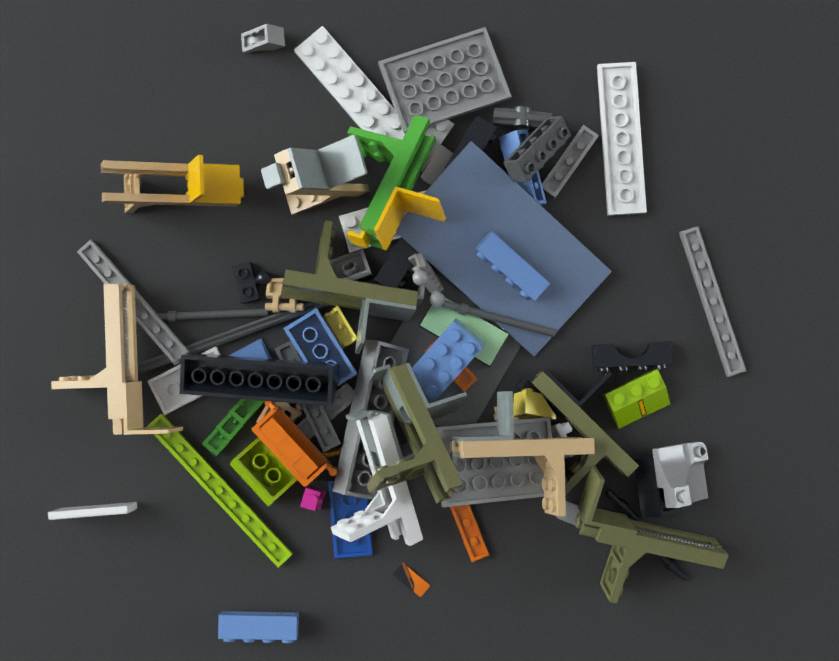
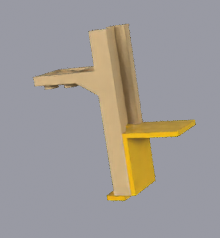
[101,155,244,213]

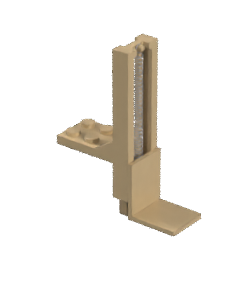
[51,284,183,435]

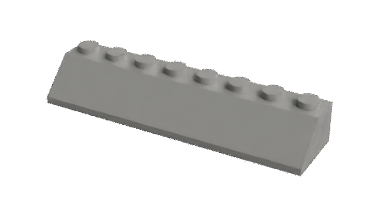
[332,340,409,500]

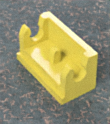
[323,306,357,349]

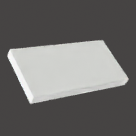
[147,346,221,415]
[48,502,137,520]

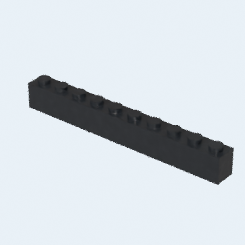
[374,116,497,289]

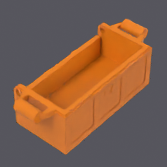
[251,401,338,487]

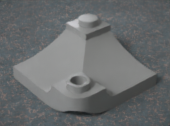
[652,442,708,508]

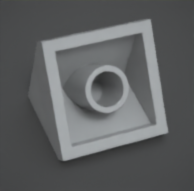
[329,249,373,282]

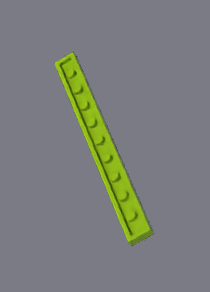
[147,413,293,568]

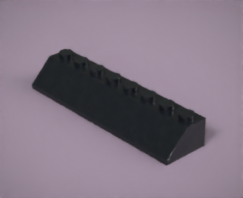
[179,353,339,406]

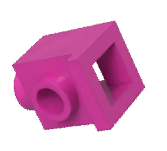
[300,486,326,511]

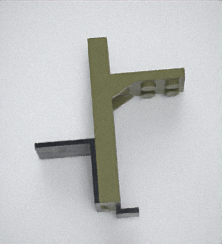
[515,369,639,496]

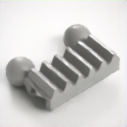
[408,253,445,307]

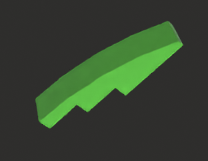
[202,399,265,457]

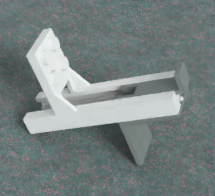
[331,409,423,546]

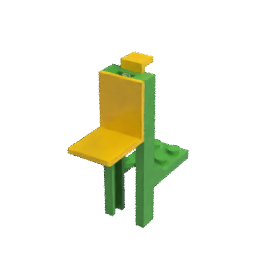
[347,115,446,250]

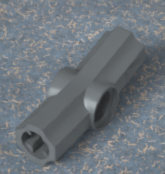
[493,106,553,130]

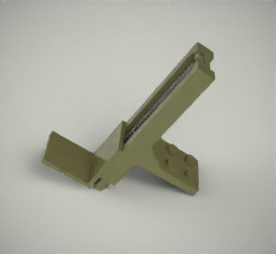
[575,465,728,603]

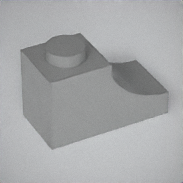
[241,24,285,53]

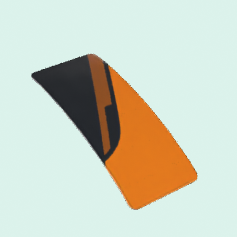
[393,563,430,597]

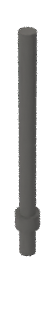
[444,300,556,337]
[157,309,269,322]

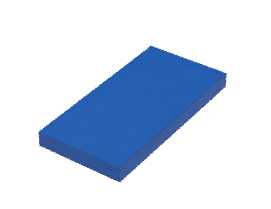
[328,480,373,558]

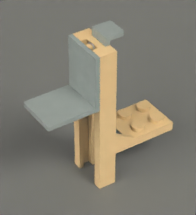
[261,135,370,215]
[448,391,595,516]

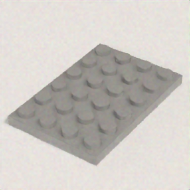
[378,27,512,134]
[436,417,552,507]

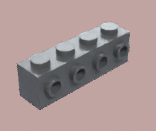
[503,116,571,182]

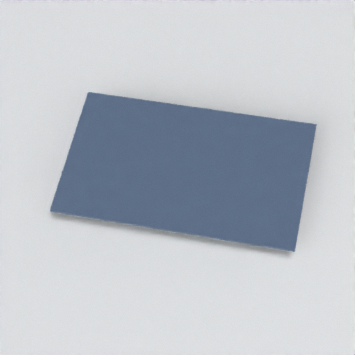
[396,141,612,356]

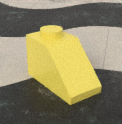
[513,388,556,421]

